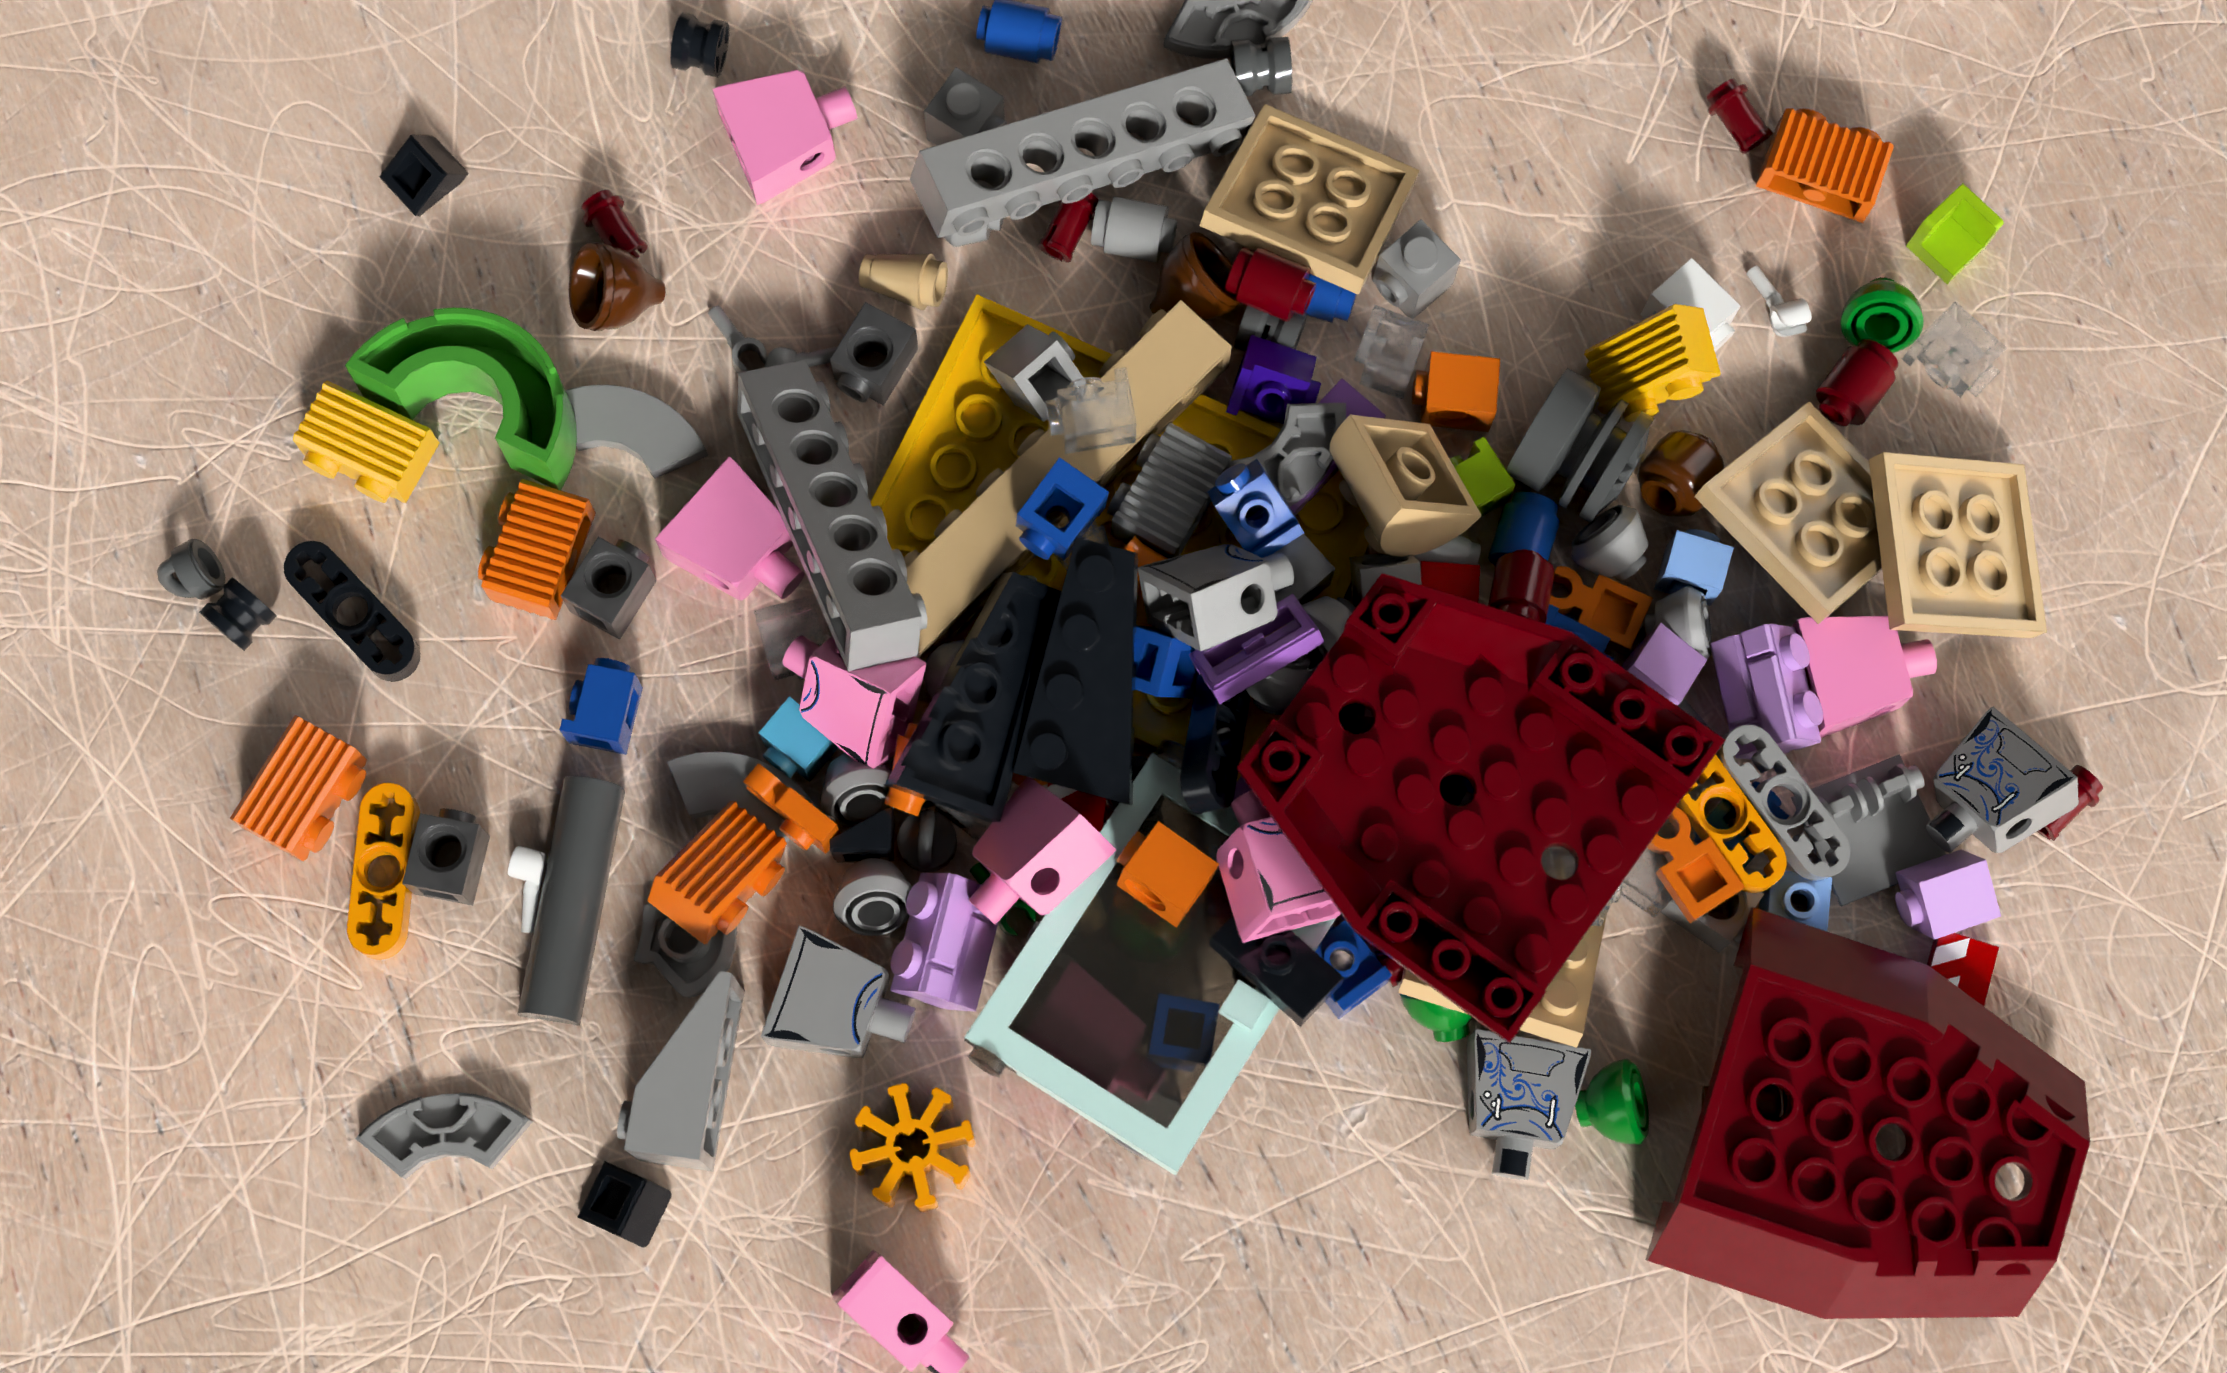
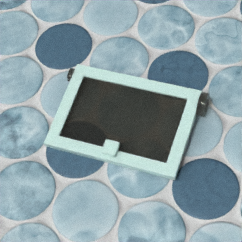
[964,740,1336,1176]

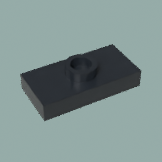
[1209,916,1344,1027]

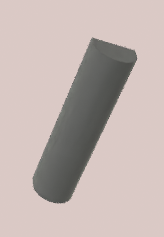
[517,776,625,1025]

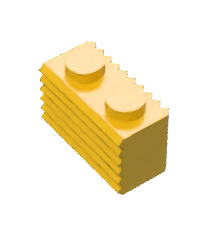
[1584,304,1721,422]
[293,380,439,503]

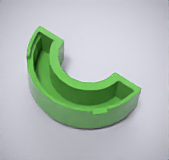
[345,308,577,490]

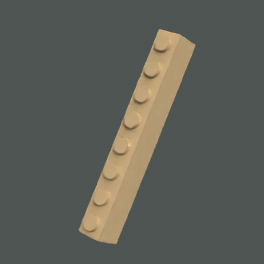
[904,300,1232,662]

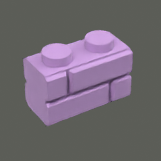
[1710,624,1823,760]
[890,873,999,1011]

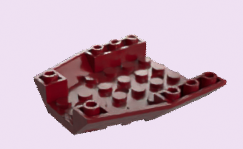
[1237,573,1725,1043]
[1645,907,2090,1319]

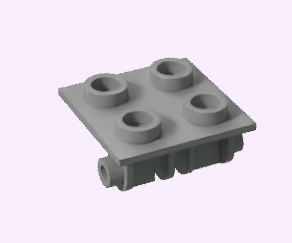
[1791,754,1946,906]

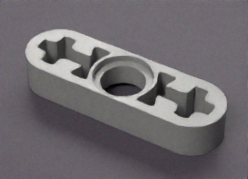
[1716,725,1851,880]

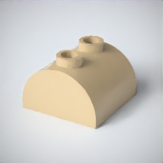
[1330,414,1482,557]

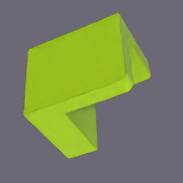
[1906,183,2004,284]

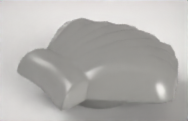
[634,904,737,997]

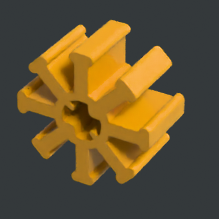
[850,1083,975,1212]

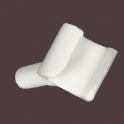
[1747,266,1811,337]
[508,846,548,933]

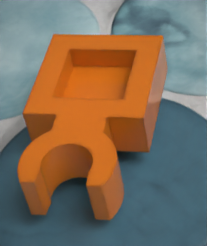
[1549,566,1653,655]
[743,763,841,854]
[1647,807,1745,923]

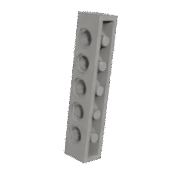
[910,58,1256,238]
[737,360,927,671]

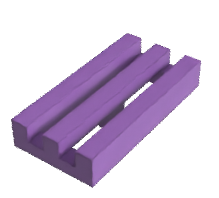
[1189,593,1325,704]

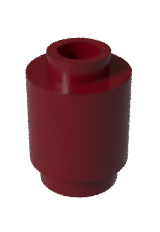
[1225,247,1317,322]
[1816,339,1899,427]
[1488,549,1555,623]

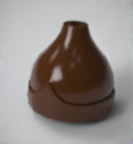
[1149,231,1240,321]
[568,242,666,331]

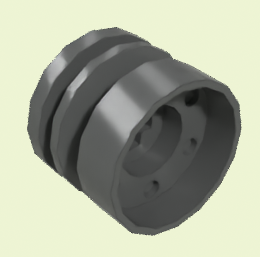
[1506,368,1655,523]

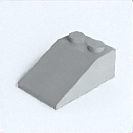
[617,971,744,1172]

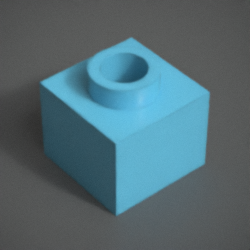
[758,696,839,782]

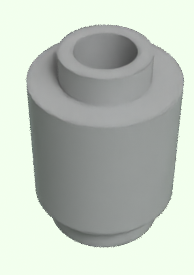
[1091,196,1177,263]

